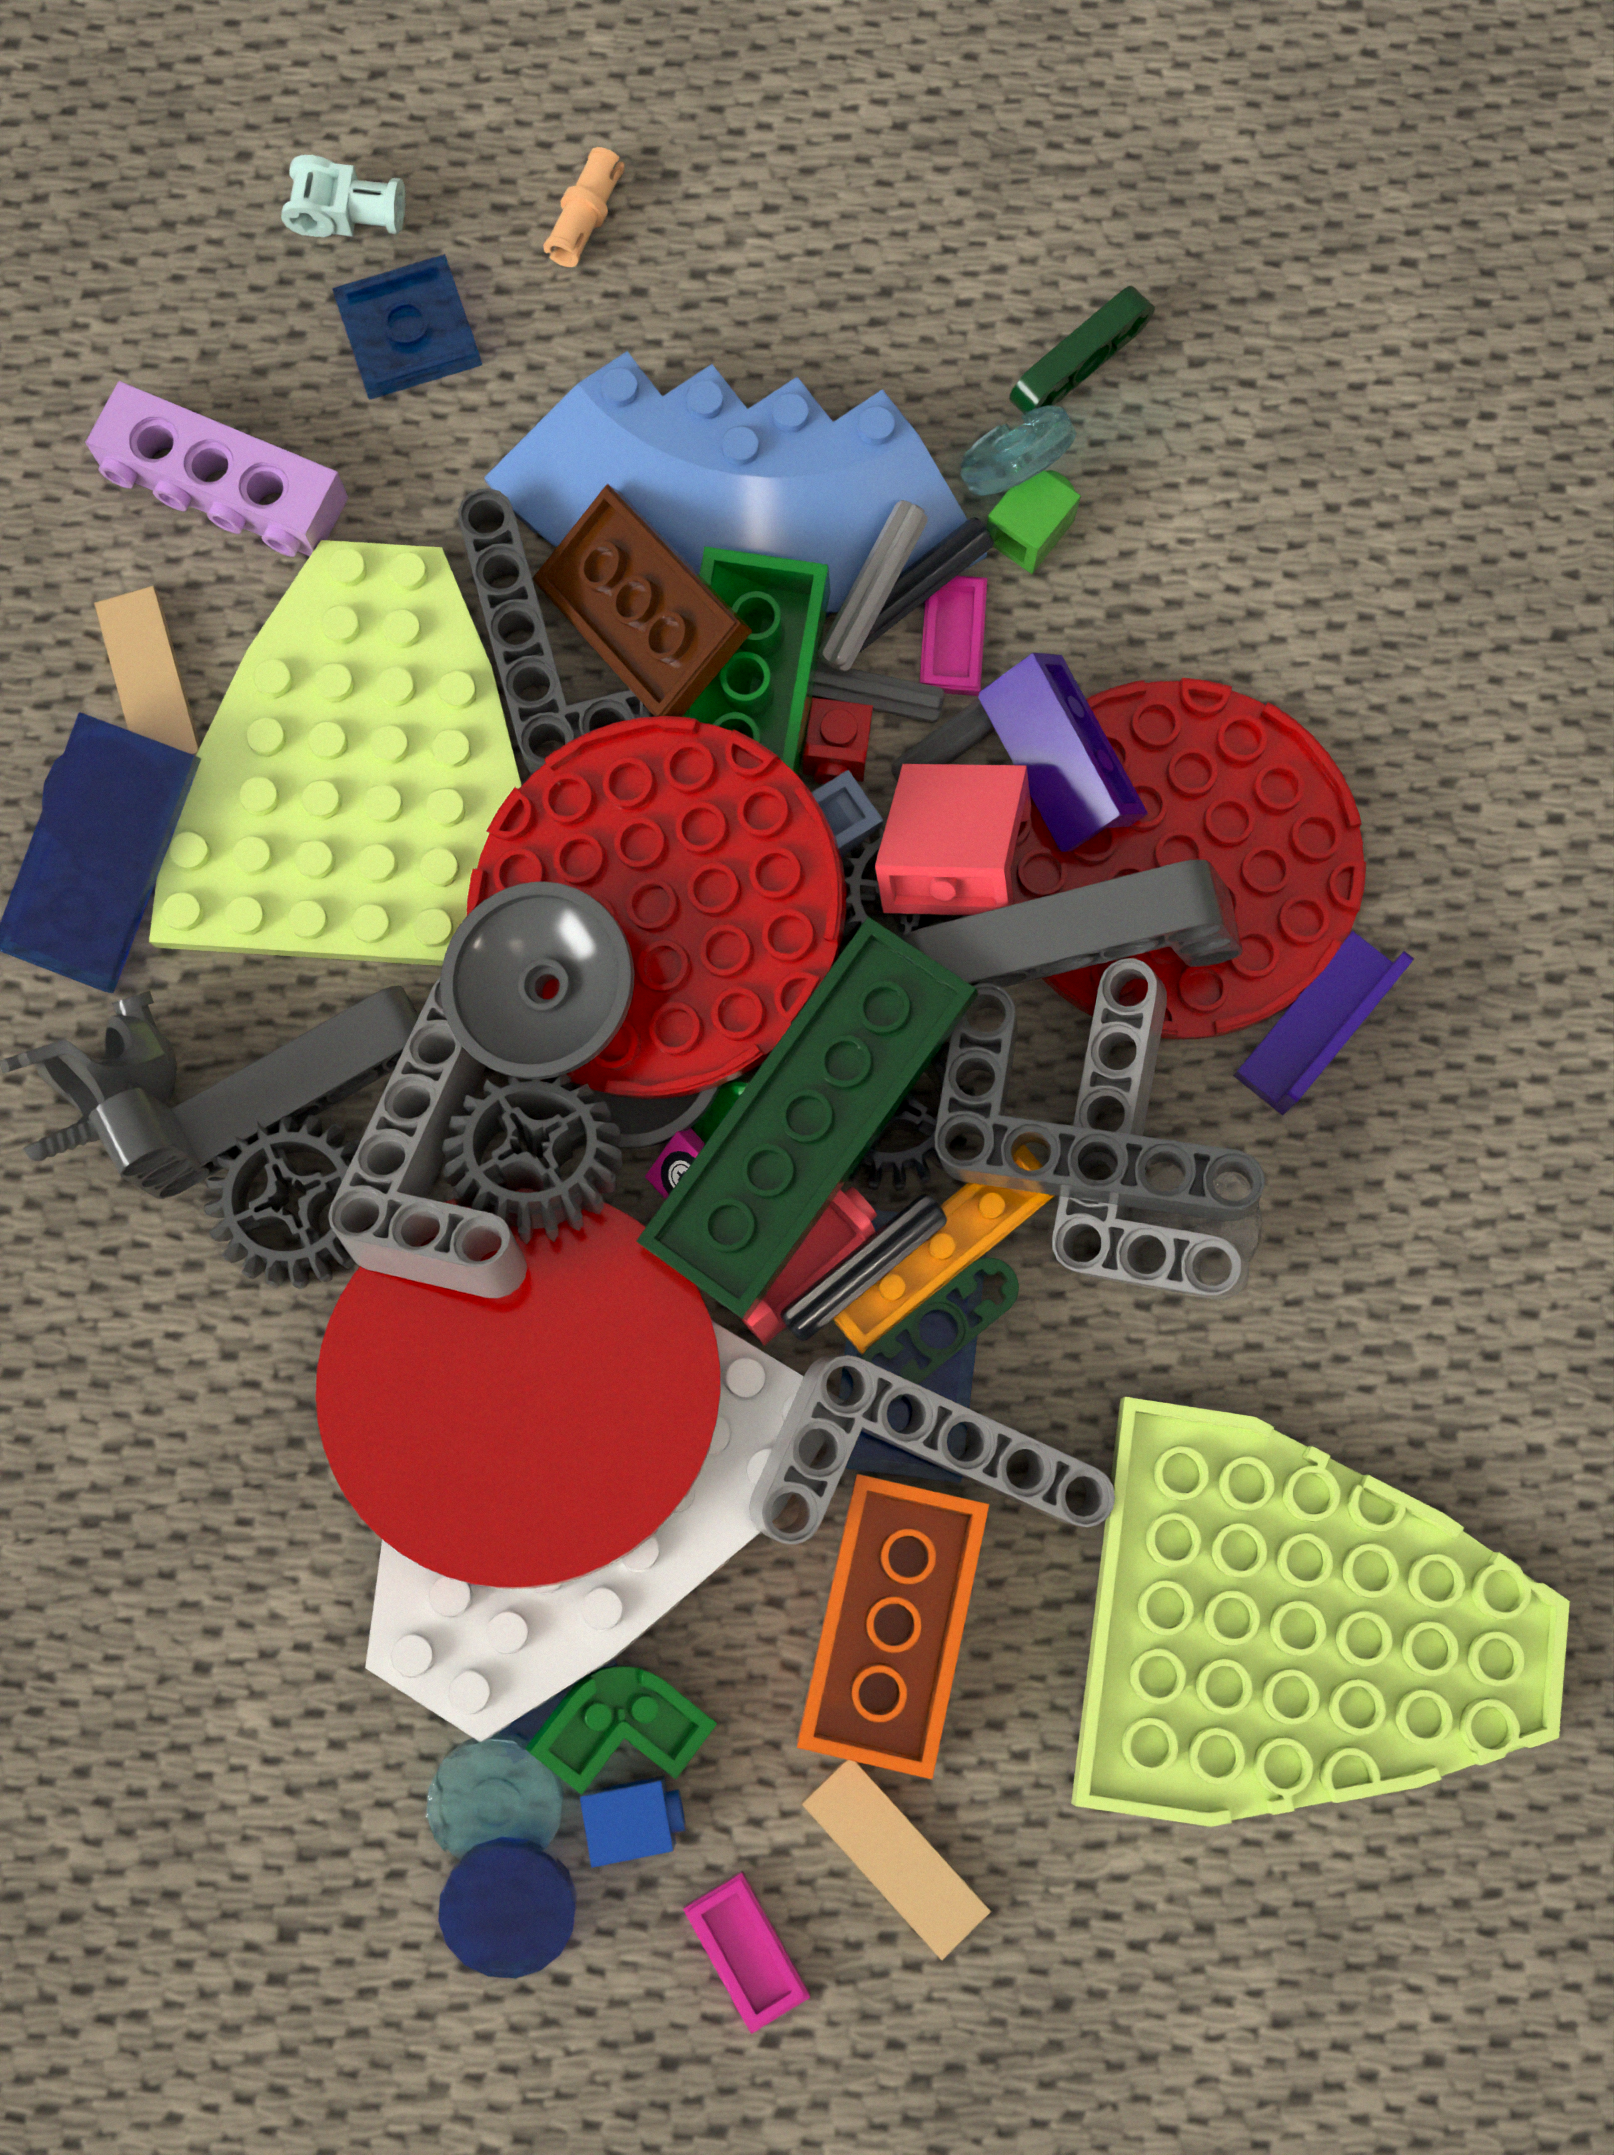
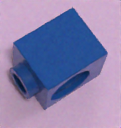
[580,1775,686,1868]

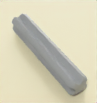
[818,500,927,672]

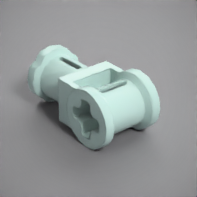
[281,155,405,237]

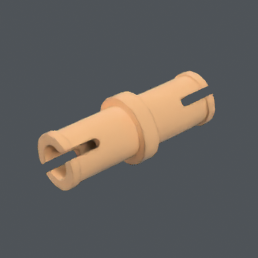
[543,147,625,267]

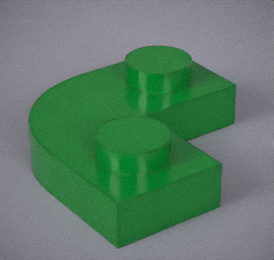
[525,1665,717,1795]

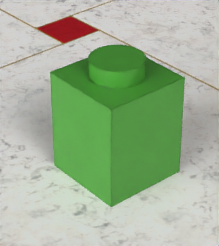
[986,462,1081,574]

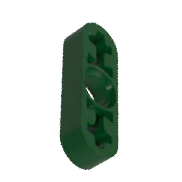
[1009,286,1155,422]
[861,1258,1019,1400]

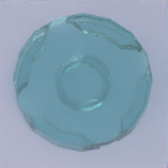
[959,406,1077,496]
[426,1734,564,1874]

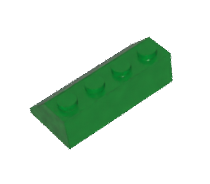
[682,546,831,777]

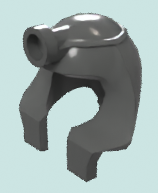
[0,991,177,1161]

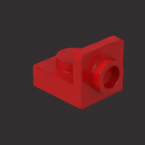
[803,698,873,785]

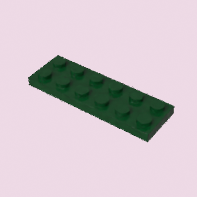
[636,917,979,1321]

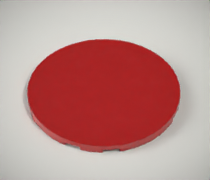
[1010,678,1366,1039]
[467,716,846,1099]
[316,1188,721,1589]

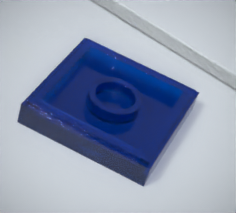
[332,254,482,400]

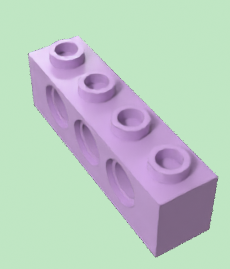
[85,381,348,557]

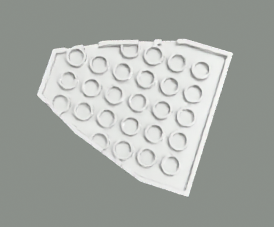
[365,1320,844,1742]

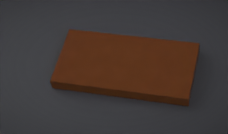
[532,483,753,717]

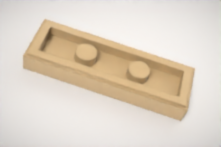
[94,586,201,776]
[801,1759,991,1961]

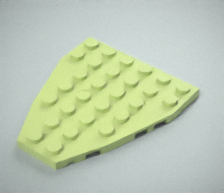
[149,540,522,966]
[1071,1397,1570,1827]

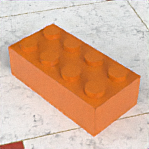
[797,1474,989,1779]

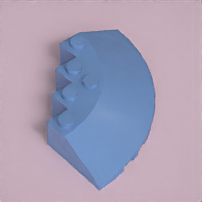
[484,351,987,617]

